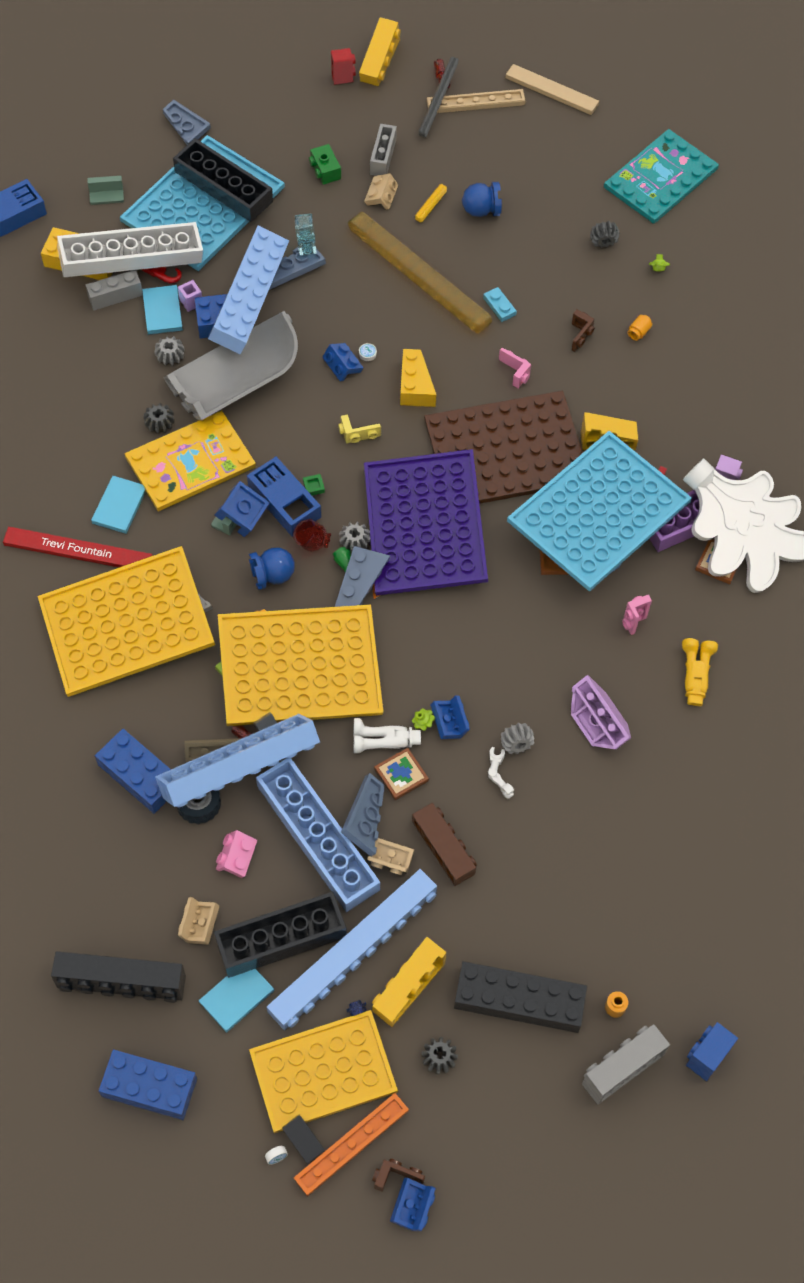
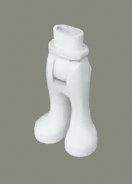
[353,718,421,754]

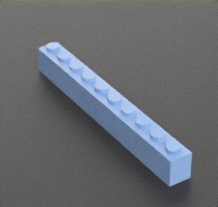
[267,869,437,1030]

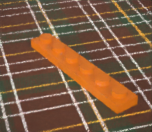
[294,1093,409,1197]

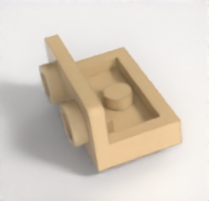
[364,173,398,210]
[367,838,415,875]
[178,897,219,945]

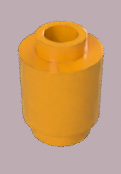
[627,315,652,341]
[605,992,628,1018]

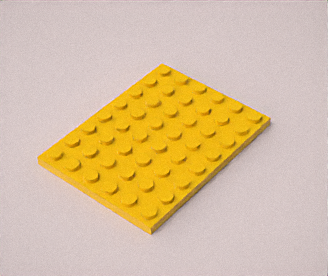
[38,546,215,697]
[218,605,383,726]

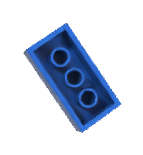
[94,729,171,814]
[99,1050,197,1120]

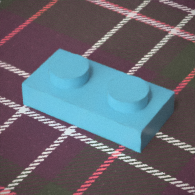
[483,287,517,322]

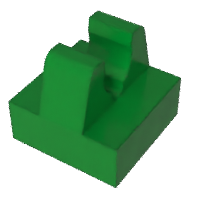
[303,474,325,496]

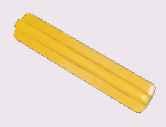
[415,184,447,223]

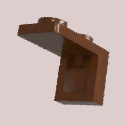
[572,309,595,352]
[372,1159,425,1192]

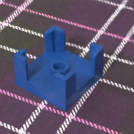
[214,481,270,537]

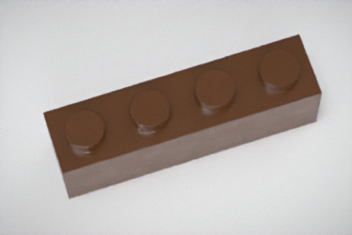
[412,803,477,886]

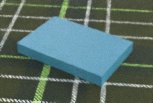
[142,285,183,334]
[91,476,146,534]
[199,969,274,1033]

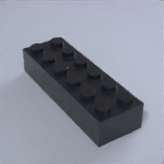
[173,138,273,222]
[214,892,347,978]
[51,951,186,1003]
[454,961,587,1033]

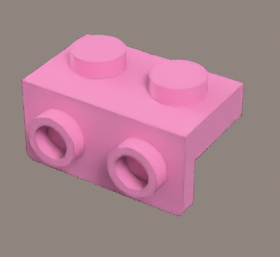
[622,594,652,635]
[216,830,257,878]

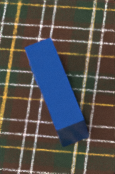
[0,179,47,237]
[247,456,321,537]

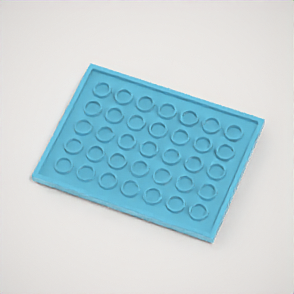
[120,135,285,271]
[507,431,692,592]

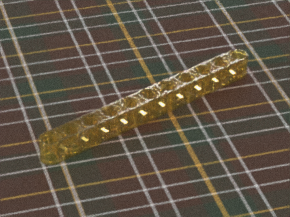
[348,212,492,333]

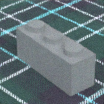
[370,124,397,176]
[86,270,143,311]

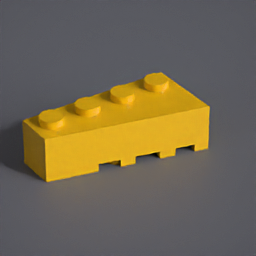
[359,17,401,86]
[372,937,446,1027]

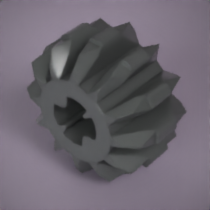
[590,221,620,248]
[143,403,175,434]
[421,1037,458,1074]

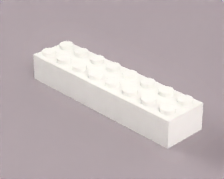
[57,222,203,277]

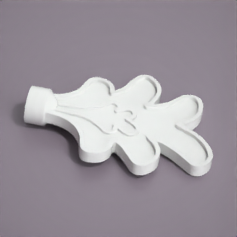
[683,458,804,593]

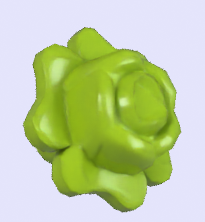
[649,254,670,272]
[412,708,435,731]

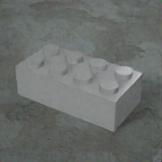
[582,1024,670,1105]

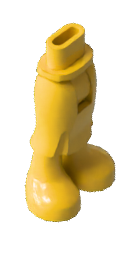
[682,638,718,706]

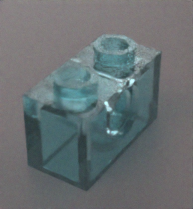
[295,214,317,255]

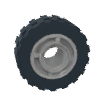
[177,790,221,824]

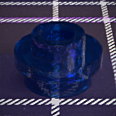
[346,1000,367,1016]

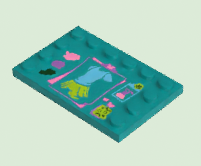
[604,129,719,224]

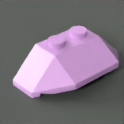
[571,675,631,749]

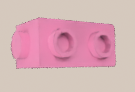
[499,348,531,388]

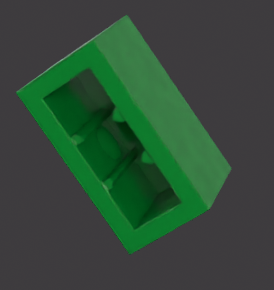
[309,144,341,185]

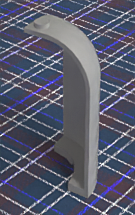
[163,311,298,420]

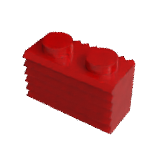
[331,48,356,85]

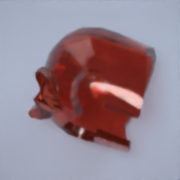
[293,519,331,552]

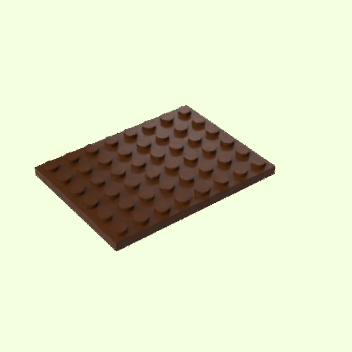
[424,390,583,504]

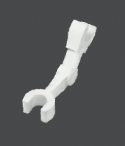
[488,747,514,799]

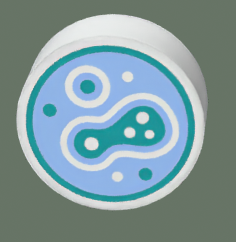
[359,343,377,361]
[265,1146,288,1165]

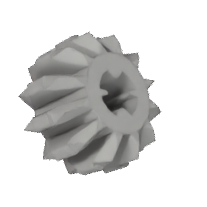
[154,336,185,366]
[339,521,370,553]
[501,723,535,754]

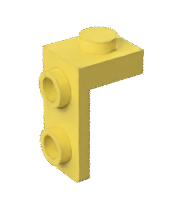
[338,415,381,444]

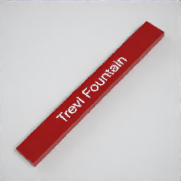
[3,526,153,568]

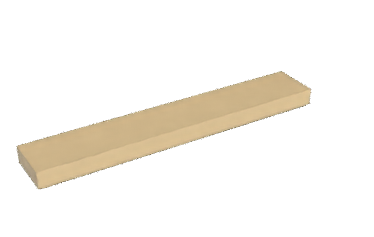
[505,64,599,115]
[427,89,525,113]

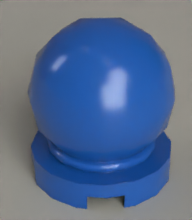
[462,182,502,217]
[248,548,295,590]

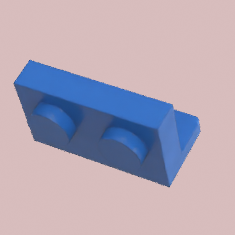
[323,343,363,381]
[430,695,470,739]
[390,1178,436,1231]

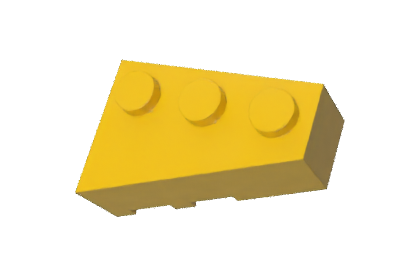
[400,349,436,407]
[581,412,638,450]

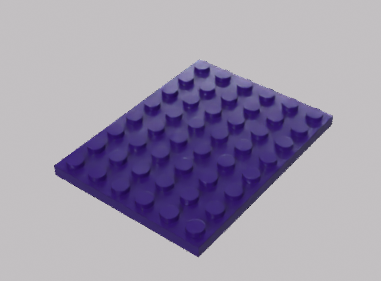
[364,449,488,596]

